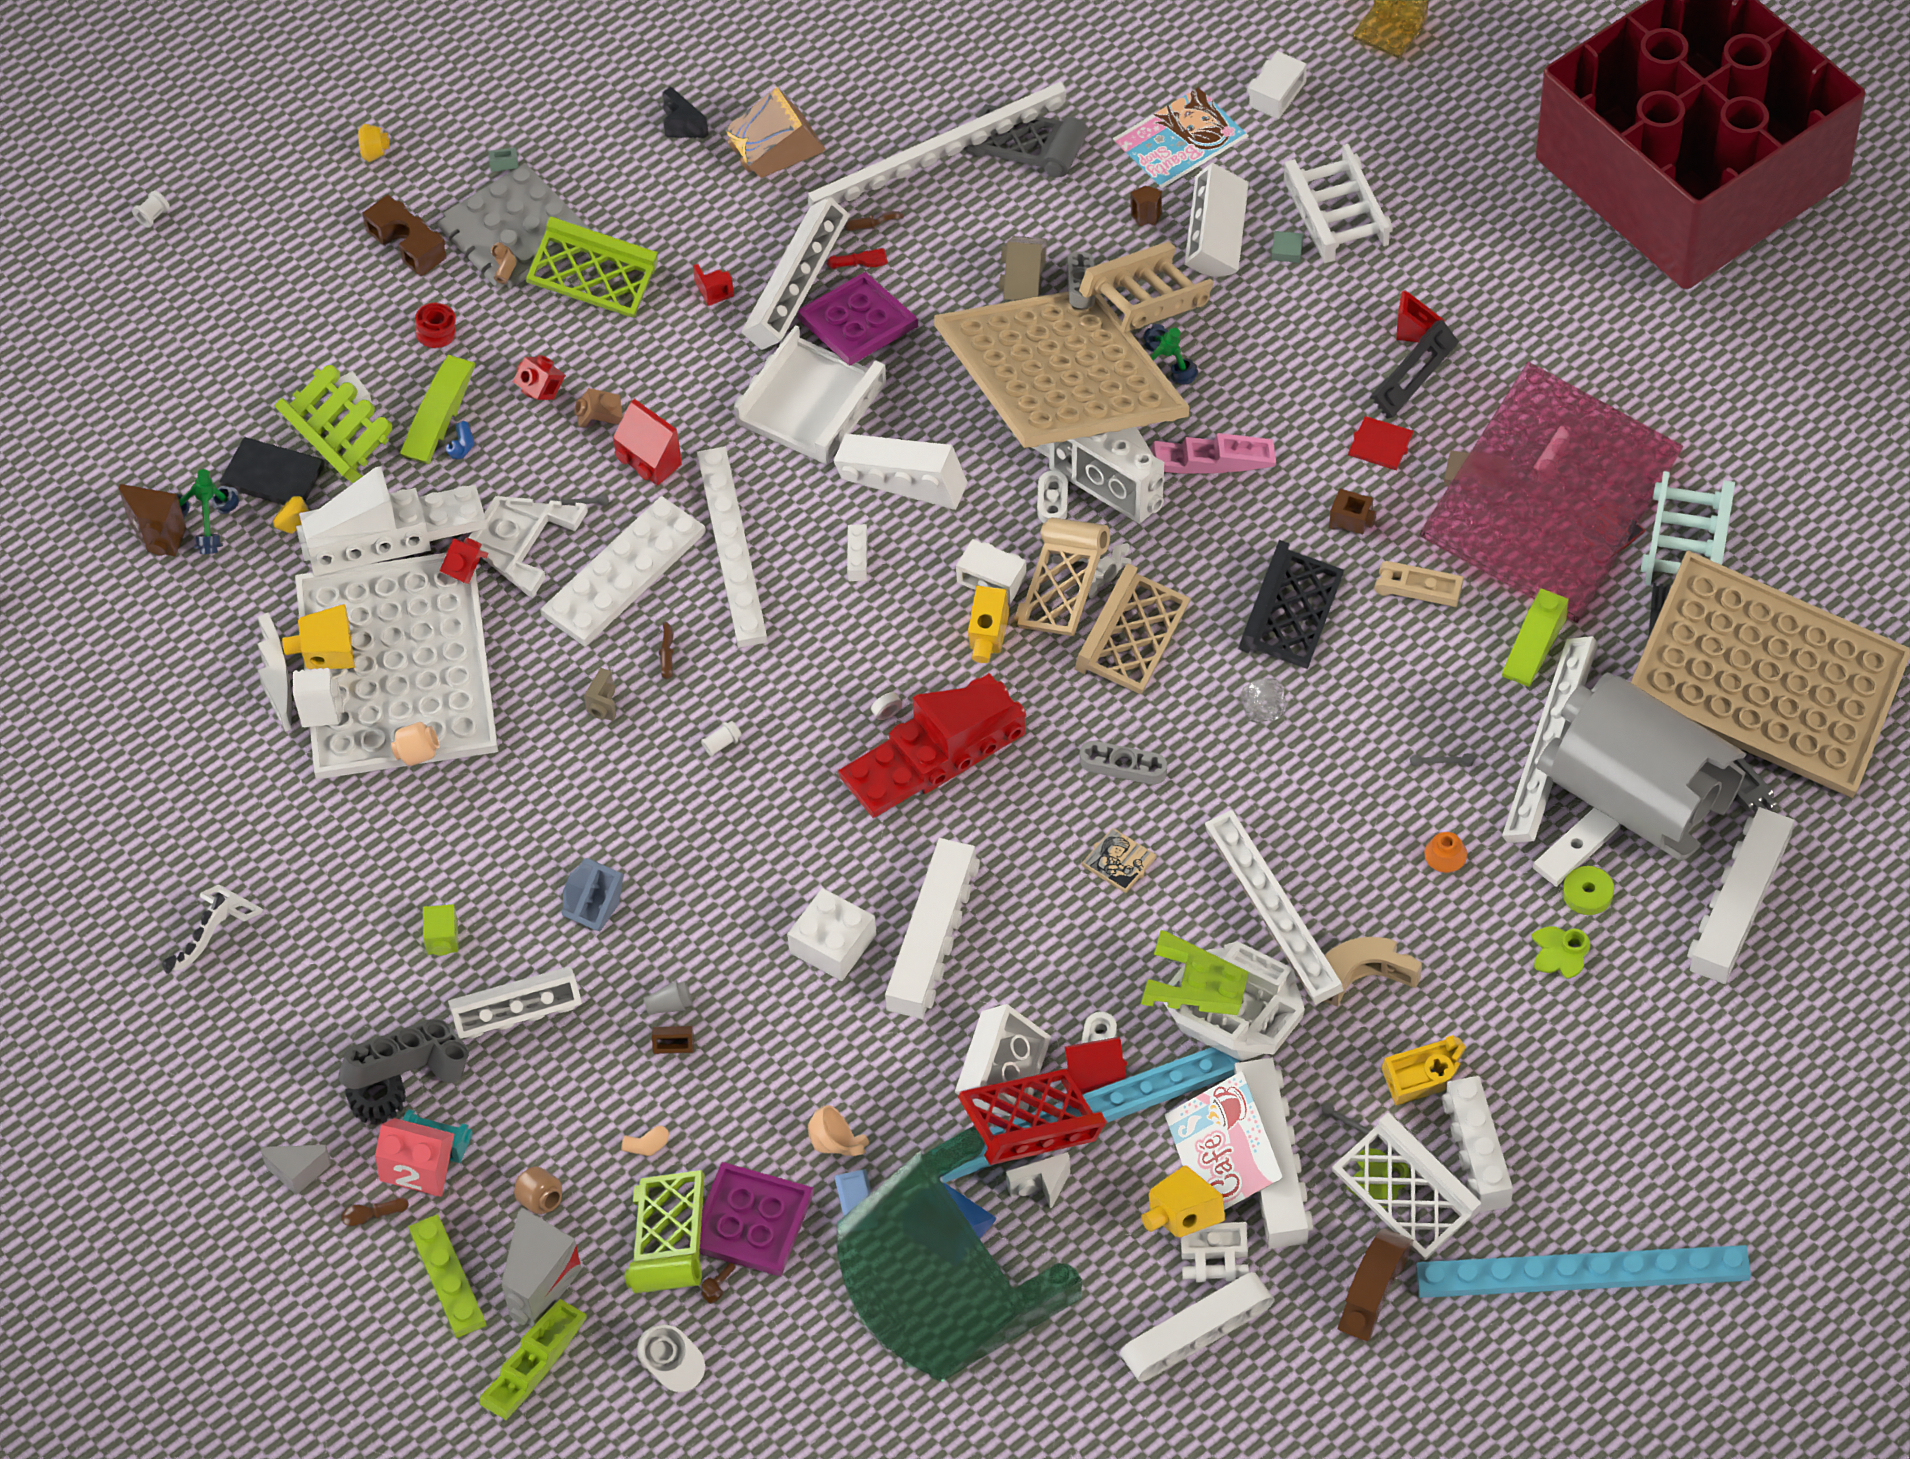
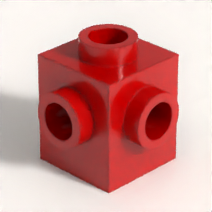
[512,355,566,400]

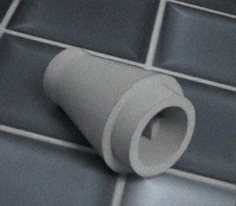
[644,980,693,1015]

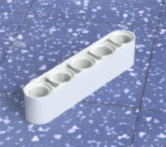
[1120,1272,1274,1382]

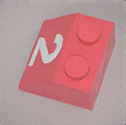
[375,1118,454,1197]

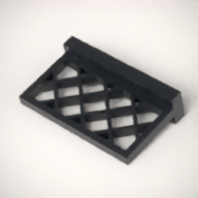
[1238,540,1345,669]

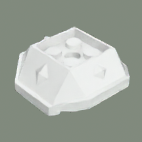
[1163,941,1305,1062]

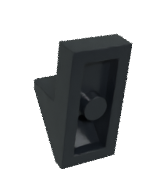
[662,86,709,138]

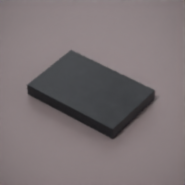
[220,437,325,505]

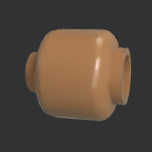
[514,1166,562,1215]

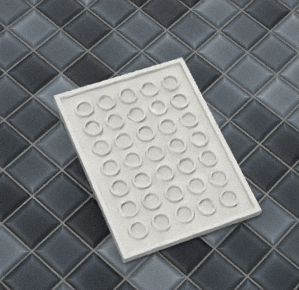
[295,553,498,779]

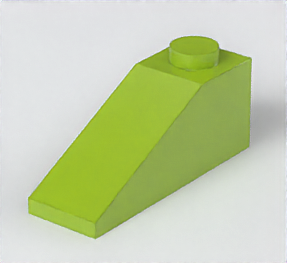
[1502,588,1569,687]

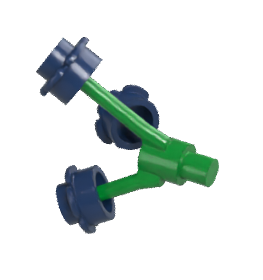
[1143,324,1199,385]
[175,469,239,554]

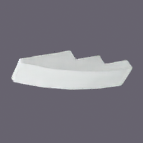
[257,613,292,732]

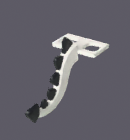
[162,885,263,974]

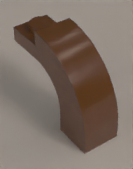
[1337,1228,1414,1342]

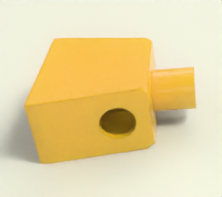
[968,585,1009,663]
[282,604,355,669]
[1141,1165,1225,1237]

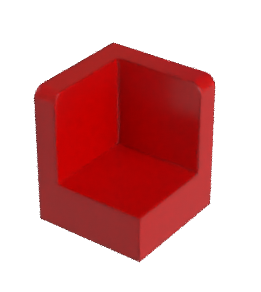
[693,264,734,306]

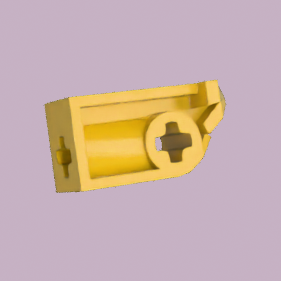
[1381,1035,1466,1106]

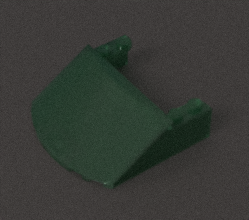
[836,1125,1082,1382]

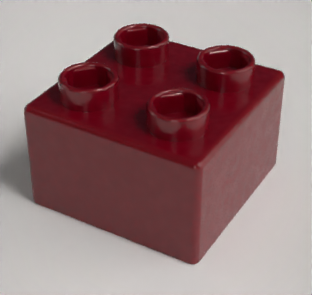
[1535,0,1866,289]

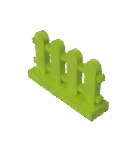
[274,365,392,483]

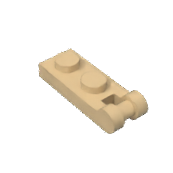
[1374,561,1464,607]

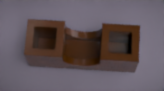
[362,194,447,277]

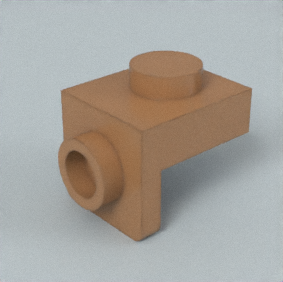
[575,388,623,428]

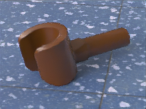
[701,1262,736,1304]

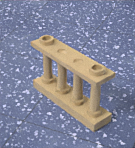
[1079,241,1214,333]

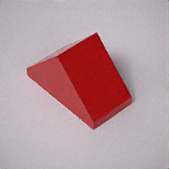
[1396,290,1444,343]

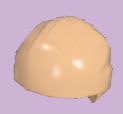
[808,1105,870,1156]

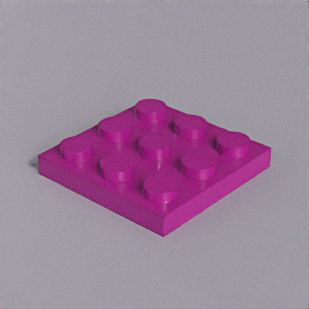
[797,272,918,366]
[688,1162,814,1277]

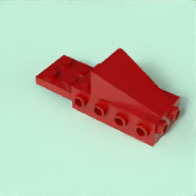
[838,673,1027,819]

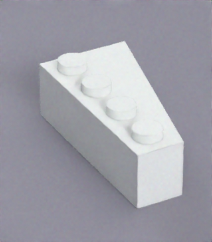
[833,434,968,510]

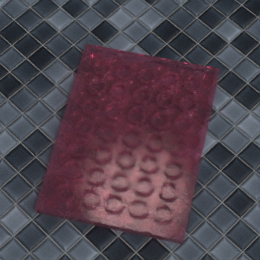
[1419,361,1684,624]

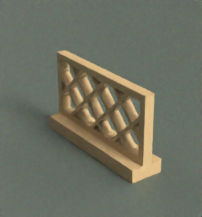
[1074,563,1191,695]

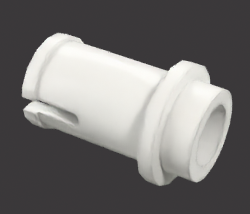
[701,721,742,757]

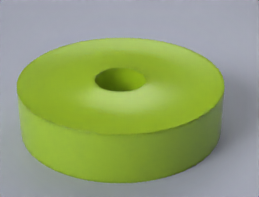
[1563,866,1614,915]

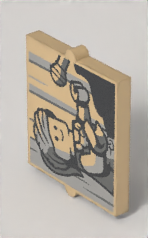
[1082,828,1156,893]

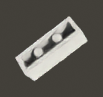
[847,524,867,581]

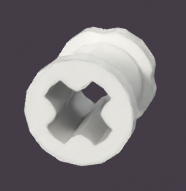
[132,191,170,228]

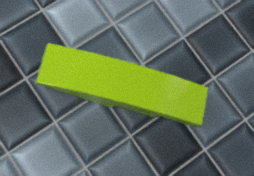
[400,354,476,465]
[479,1299,587,1420]

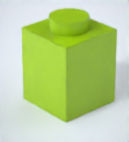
[423,904,459,956]

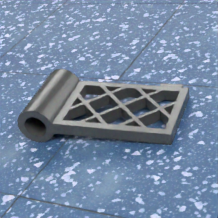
[964,104,1089,177]

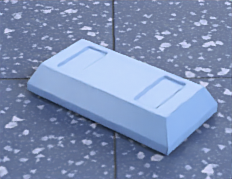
[834,1169,879,1234]

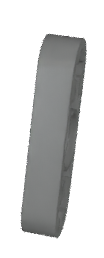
[1067,251,1096,309]
[1080,741,1167,785]

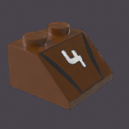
[118,484,187,557]

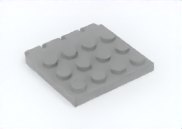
[437,163,591,289]

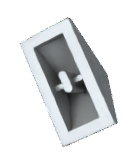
[261,1145,331,1195]

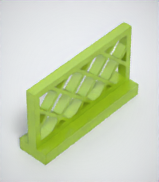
[526,216,658,318]

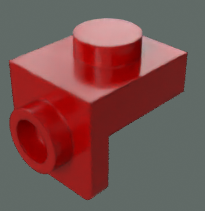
[439,537,489,584]

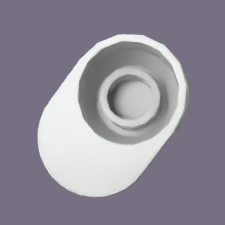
[637,1324,705,1392]

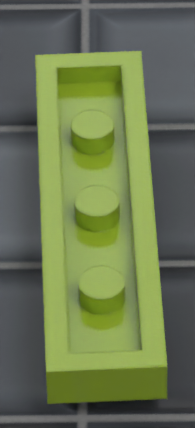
[408,1214,487,1339]

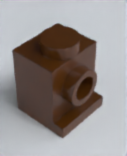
[1329,488,1377,535]

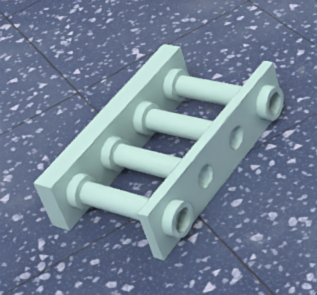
[1641,471,1735,585]

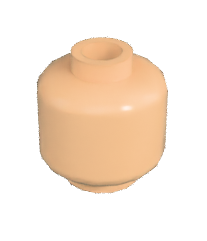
[391,722,439,766]

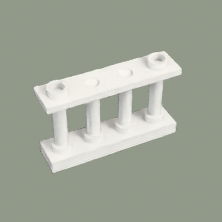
[1284,144,1392,263]

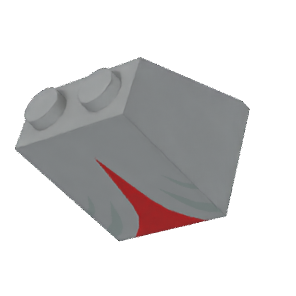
[502,1208,582,1327]

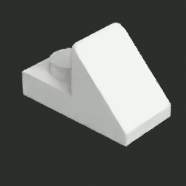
[1006,1152,1070,1208]

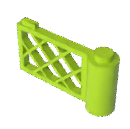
[625,1170,705,1294]

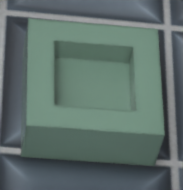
[488,147,519,172]
[1272,231,1303,263]

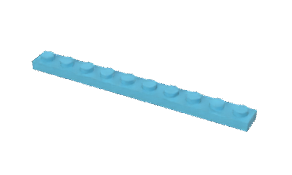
[931,1047,1239,1183]
[1416,1245,1751,1298]

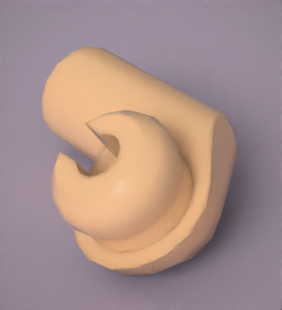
[622,1126,669,1156]

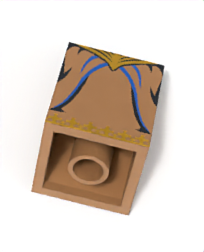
[724,87,826,178]

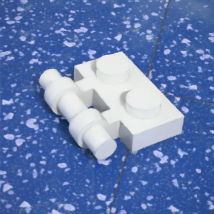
[1181,1222,1249,1282]

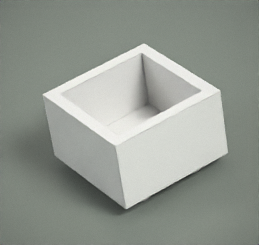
[787,888,876,981]

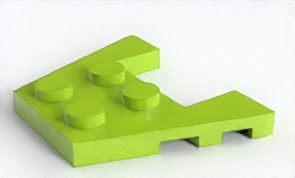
[1141,930,1249,1015]

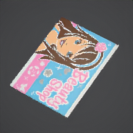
[1112,87,1249,188]

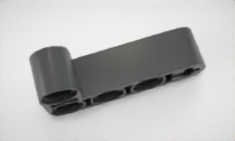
[338,1018,469,1089]

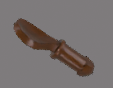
[844,211,904,231]
[659,622,674,679]
[341,1197,409,1227]

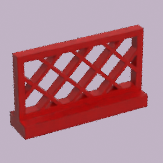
[958,1069,1107,1165]

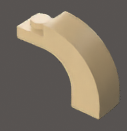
[1308,937,1422,1007]

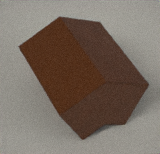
[1130,185,1162,227]
[652,1026,694,1054]

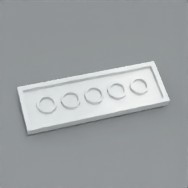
[540,496,706,647]

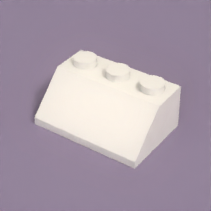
[955,1004,1051,1118]

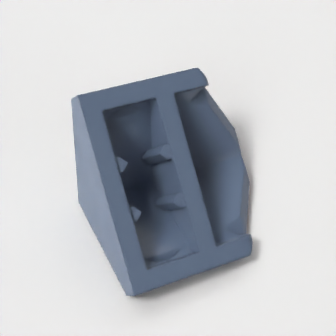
[562,858,624,932]

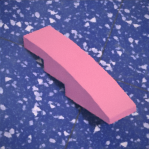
[1151,433,1276,474]

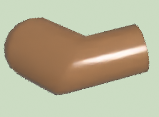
[491,242,516,284]

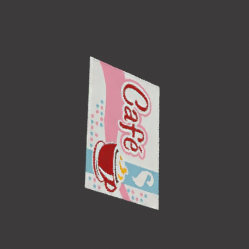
[1164,1071,1283,1210]

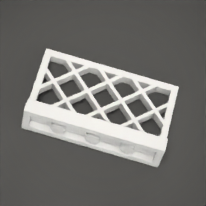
[1332,1112,1482,1261]

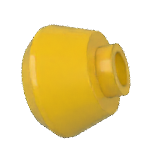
[358,124,390,162]
[272,496,309,534]

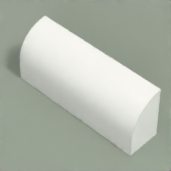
[1185,163,1249,277]

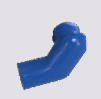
[446,421,474,459]

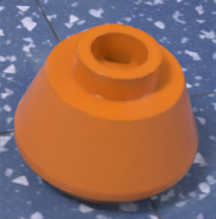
[1424,832,1467,873]

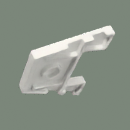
[468,496,588,598]

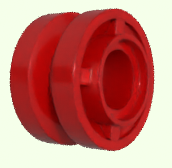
[415,303,456,348]

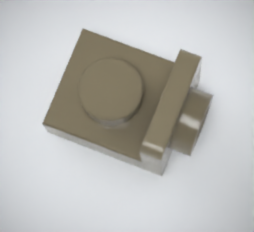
[584,667,616,721]

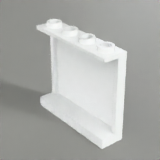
[734,325,886,465]

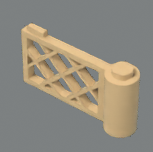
[1014,517,1110,636]

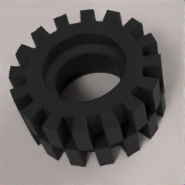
[345,1074,406,1125]

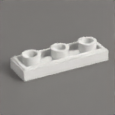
[1533,808,1620,887]

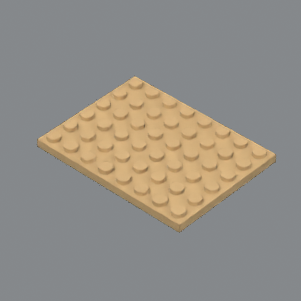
[934,291,1189,448]
[1630,550,1910,798]

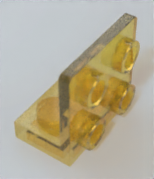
[1352,0,1429,59]

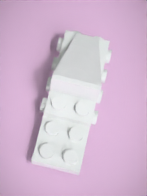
[1012,427,1165,524]
[296,466,487,576]

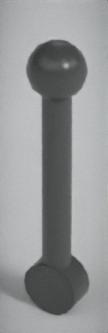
[547,494,609,506]
[1410,753,1474,767]
[1322,1103,1380,1142]

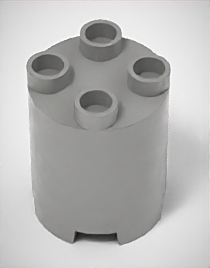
[1537,672,1746,861]

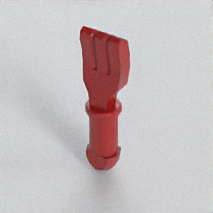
[826,248,888,269]

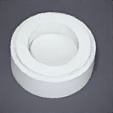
[871,692,903,720]

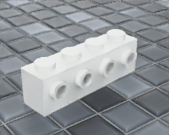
[448,966,582,1039]
[1442,1076,1513,1213]

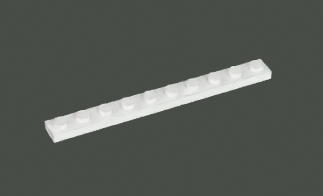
[808,81,1066,208]

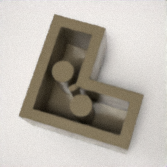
[999,236,1048,300]

